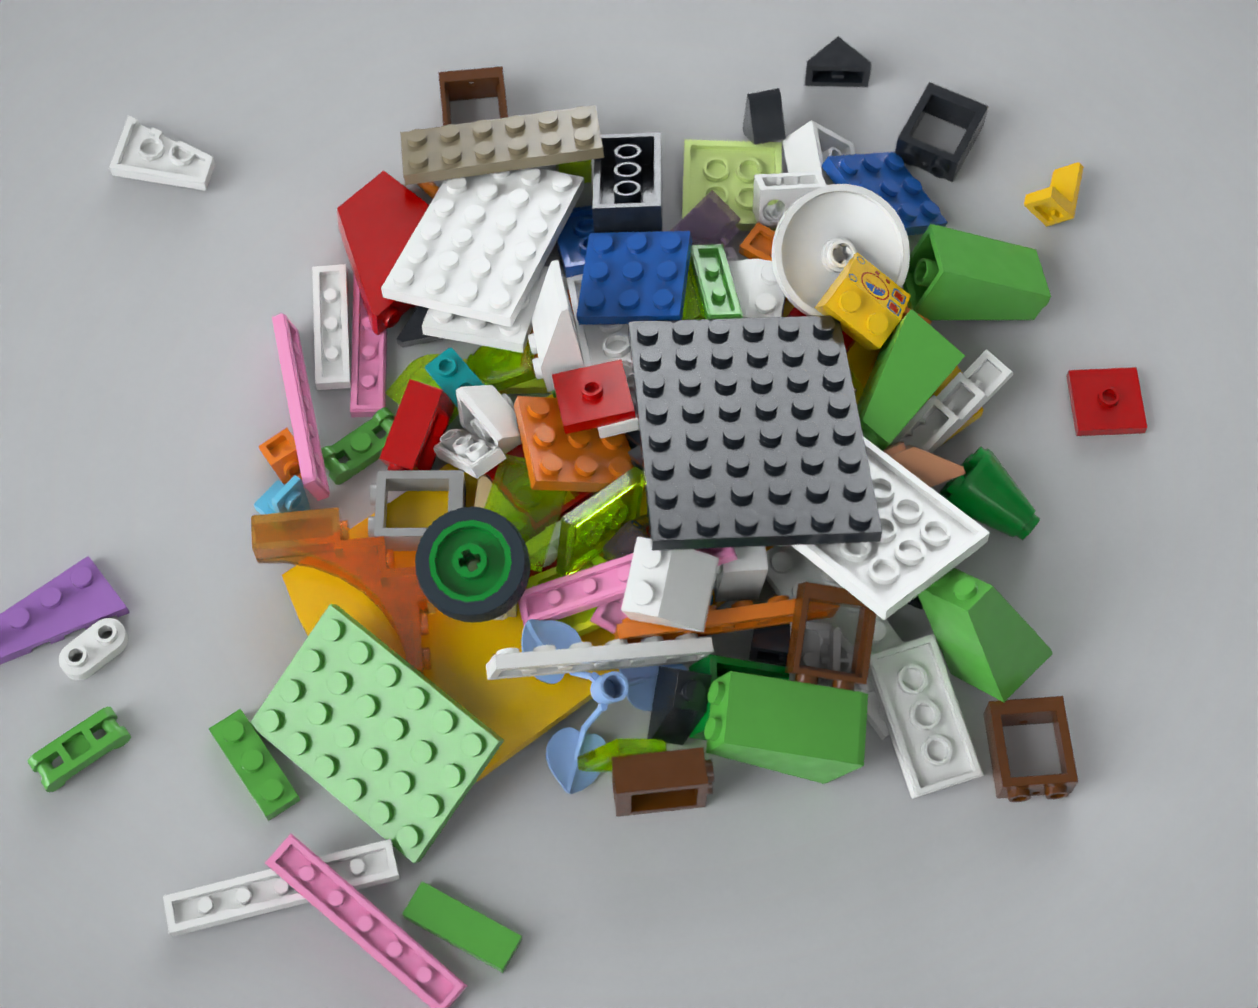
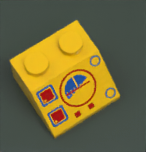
[815,252,911,351]

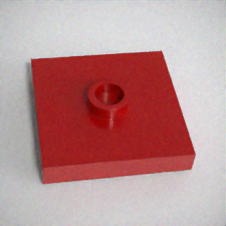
[552,359,636,434]
[1066,367,1148,436]

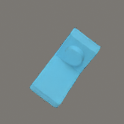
[254,475,311,534]

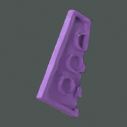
[0,556,130,665]

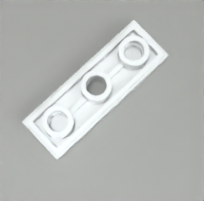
[433,428,506,479]

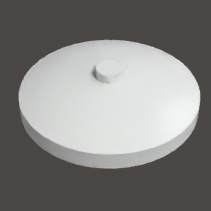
[772,184,910,316]

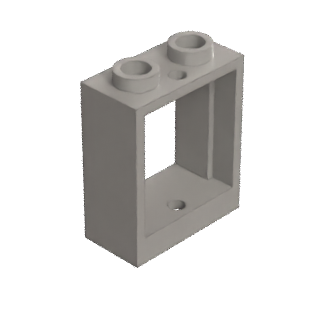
[368,470,466,551]

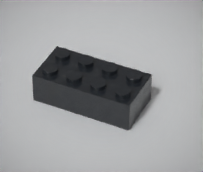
[592,132,663,233]

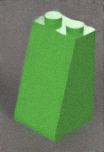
[903,224,1051,320]
[857,309,965,451]
[918,568,1053,702]
[704,671,868,784]

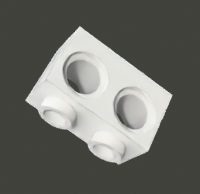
[753,171,827,228]

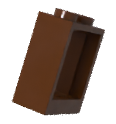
[438,66,508,126]
[785,582,877,691]
[983,696,1078,802]
[612,747,714,817]

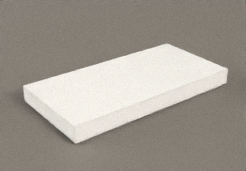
[868,634,984,799]

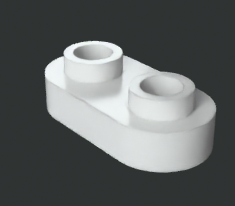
[59,618,128,680]

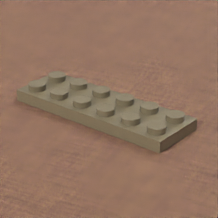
[400,105,604,185]

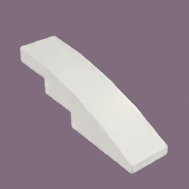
[890,349,1014,453]

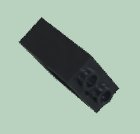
[895,82,989,182]

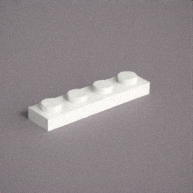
[312,264,351,391]

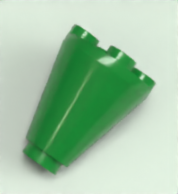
[939,446,1040,540]

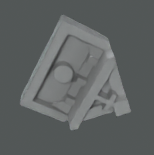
[789,622,854,687]

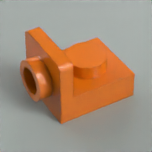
[258,428,302,485]

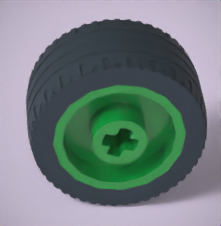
[415,507,530,623]

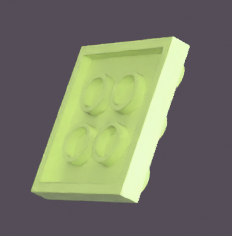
[682,139,782,231]

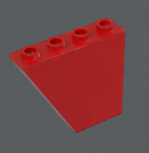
[337,170,429,335]

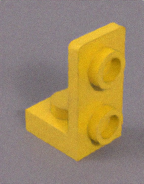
[1024,162,1084,227]

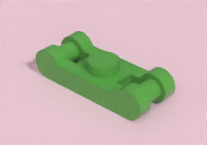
[321,407,395,485]
[27,707,131,793]

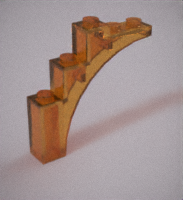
[251,507,436,676]

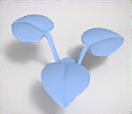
[521,619,688,794]

